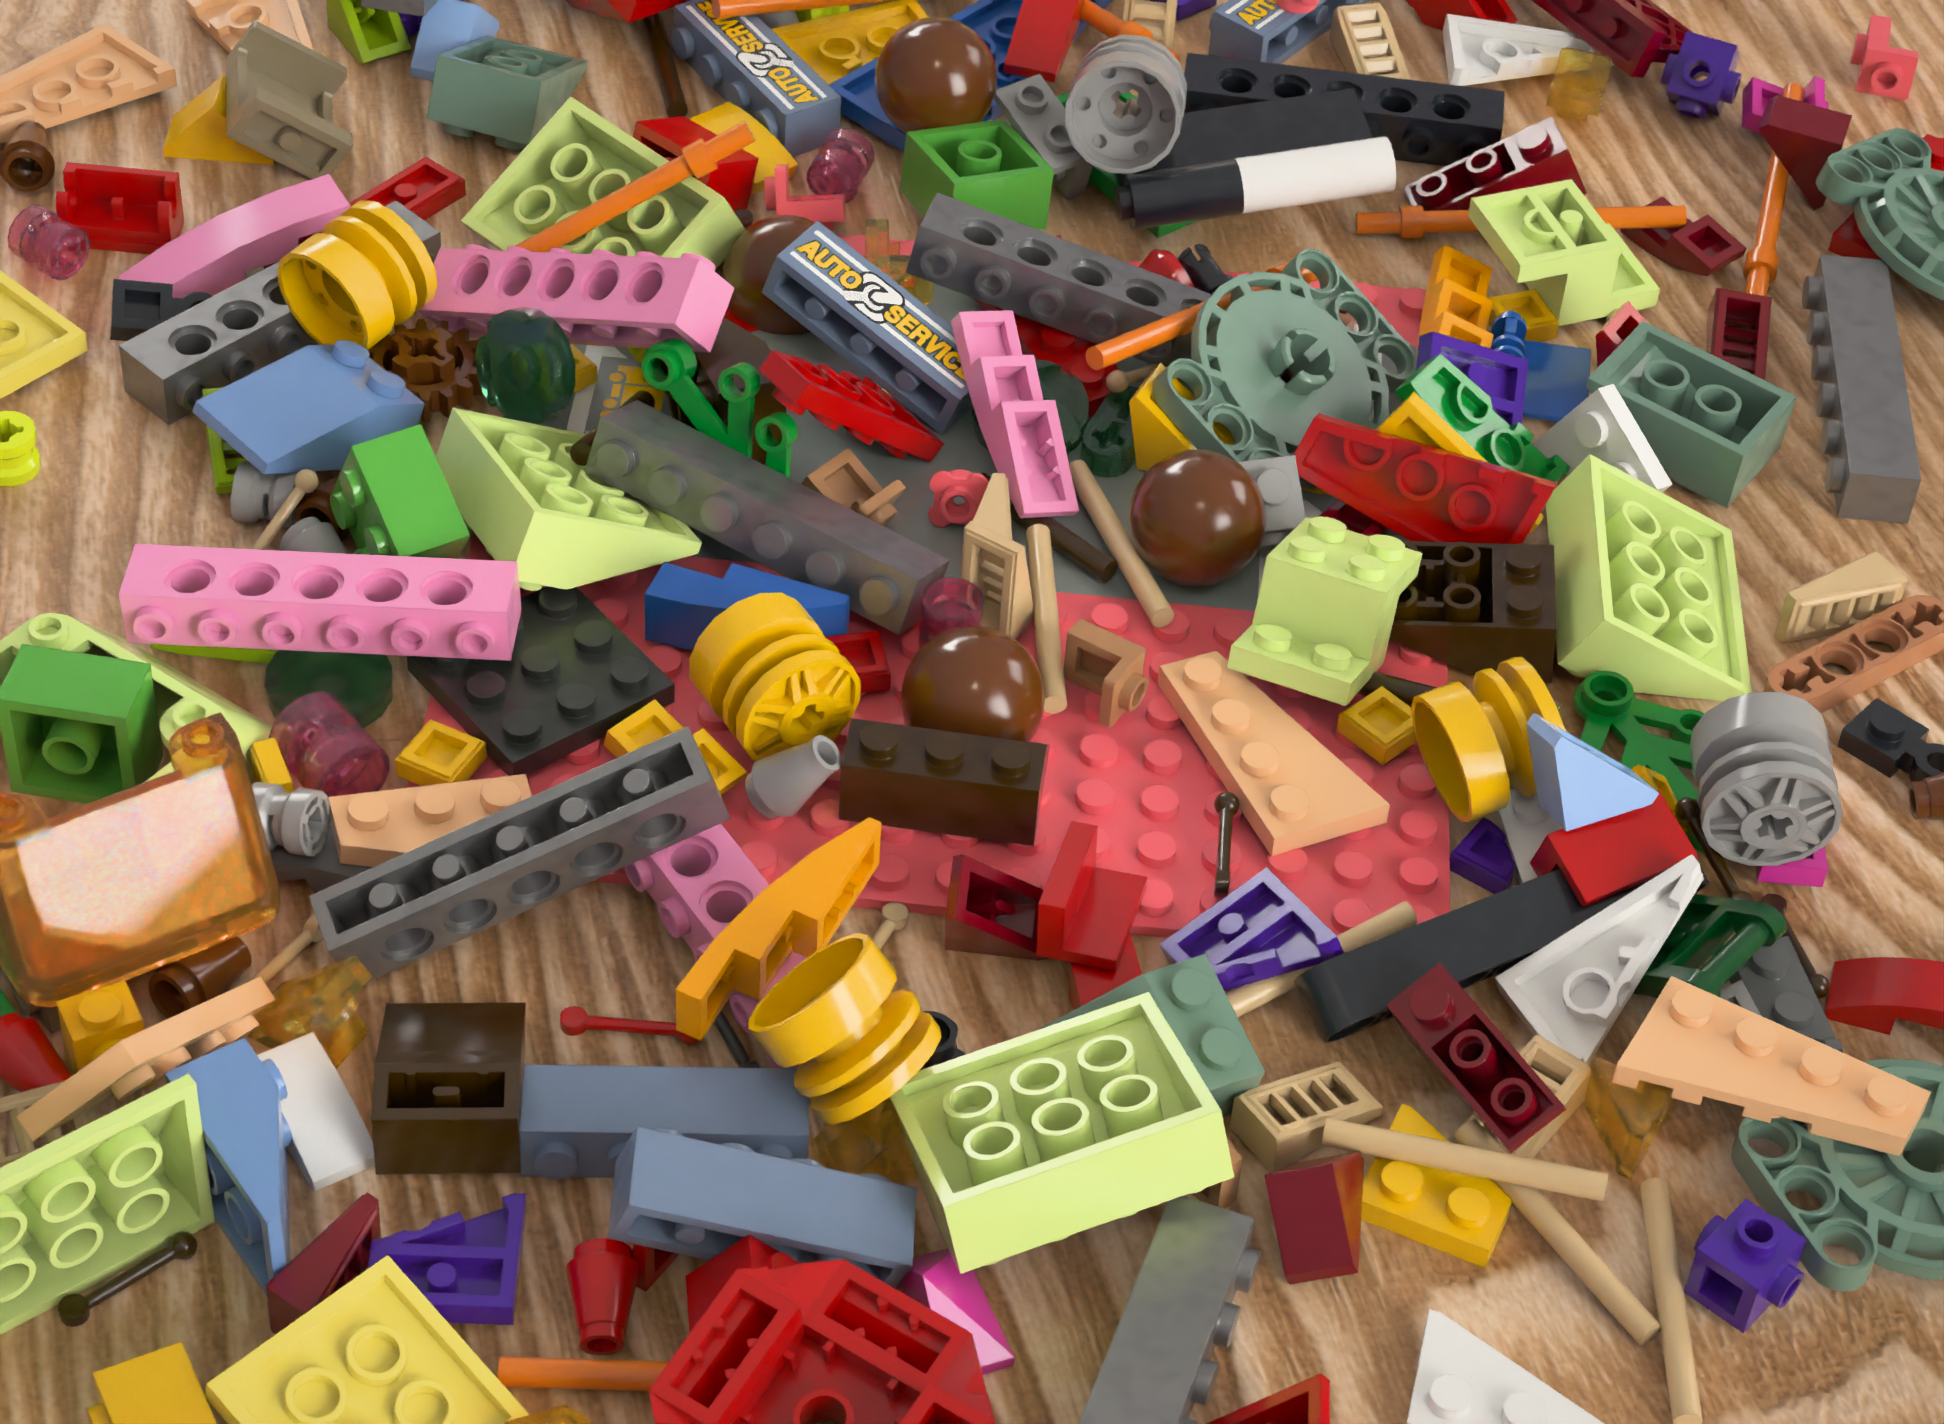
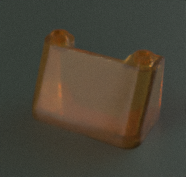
[0,712,280,1007]

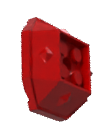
[648,1259,995,1424]

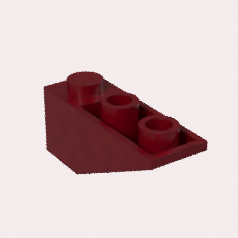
[1403,116,1587,211]
[1386,962,1566,1154]

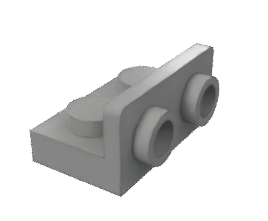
[994,74,1093,200]

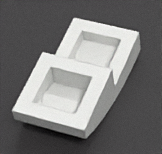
[257,1032,375,1192]

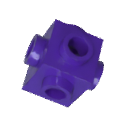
[1661,31,1742,119]
[1684,1199,1806,1333]

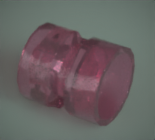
[269,692,390,797]

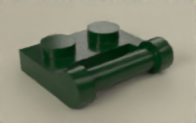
[1633,894,1787,998]

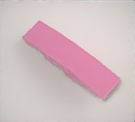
[117,174,350,298]
[951,311,1079,518]

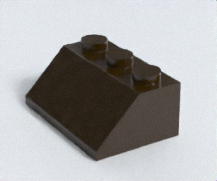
[839,718,1050,846]

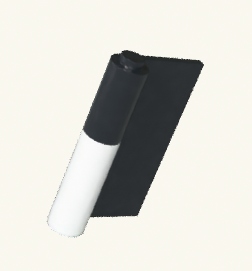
[1113,88,1396,230]

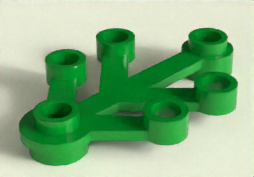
[642,338,798,478]
[1573,671,1704,853]

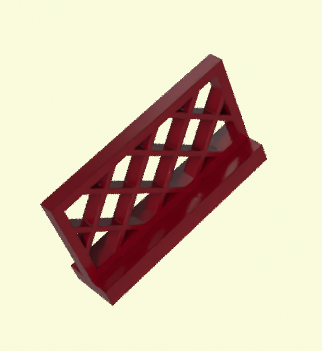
[1532,0,1692,78]

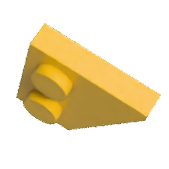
[1361,1104,1512,1268]

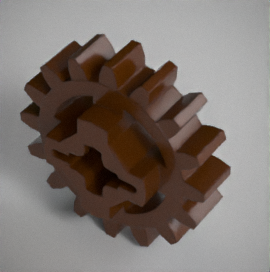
[368,319,488,422]

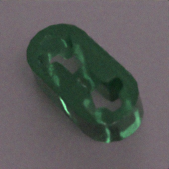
[1080,386,1139,478]

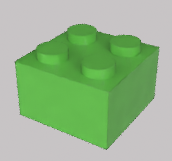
[900,119,1054,230]
[330,424,470,559]
[0,644,163,812]

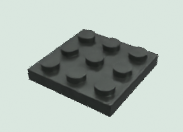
[407,586,675,776]

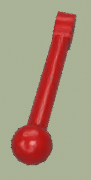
[560,1006,700,1045]

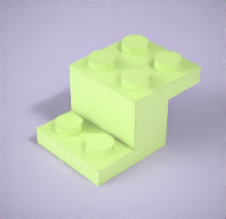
[1468,179,1660,326]
[1227,516,1422,706]

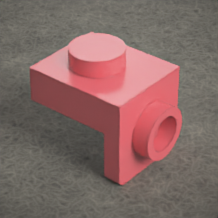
[1850,14,1919,100]
[765,163,846,231]

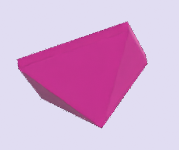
[898,1248,1015,1375]

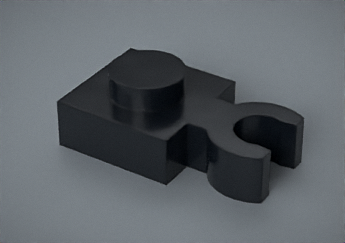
[110,279,213,341]
[1837,698,1944,782]

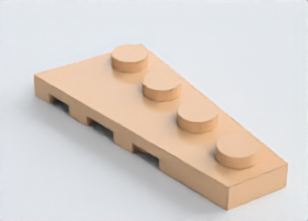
[0,23,177,144]
[1157,651,1390,856]
[1612,976,1931,1156]
[16,977,276,1141]

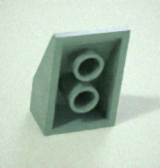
[427,35,588,150]
[1586,321,1797,508]
[1035,954,1265,1117]

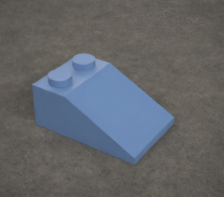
[192,340,425,474]
[165,1037,292,1297]

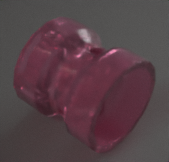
[806,128,875,204]
[7,204,90,280]
[918,577,984,649]

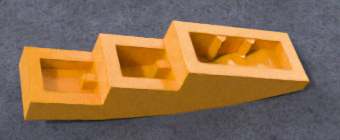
[1416,245,1494,359]
[676,817,881,1041]

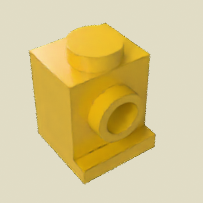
[56,980,155,1098]

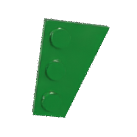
[1395,353,1571,482]

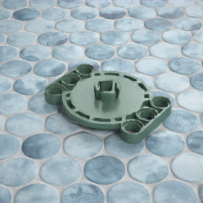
[1816,128,1944,301]
[1152,249,1417,462]
[1731,1059,1944,1292]

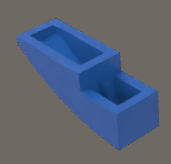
[645,562,850,650]

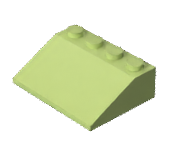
[461,96,745,270]
[436,408,702,591]
[1546,454,1752,701]
[888,992,1234,1274]
[0,1074,215,1335]

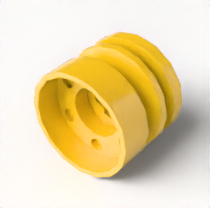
[277,200,438,350]
[689,592,861,761]
[1411,657,1566,823]
[749,933,941,1125]

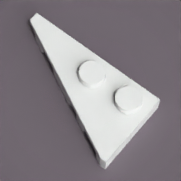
[1442,14,1615,86]
[1495,854,1704,1064]
[1406,1309,1604,1424]

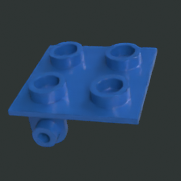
[1491,311,1591,423]

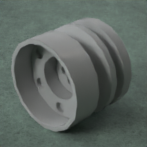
[1065,34,1187,174]
[1689,692,1843,866]

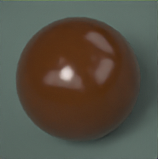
[874,17,997,133]
[722,215,816,335]
[1128,449,1266,587]
[901,626,1045,742]

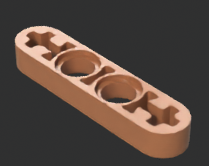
[1763,595,1944,713]

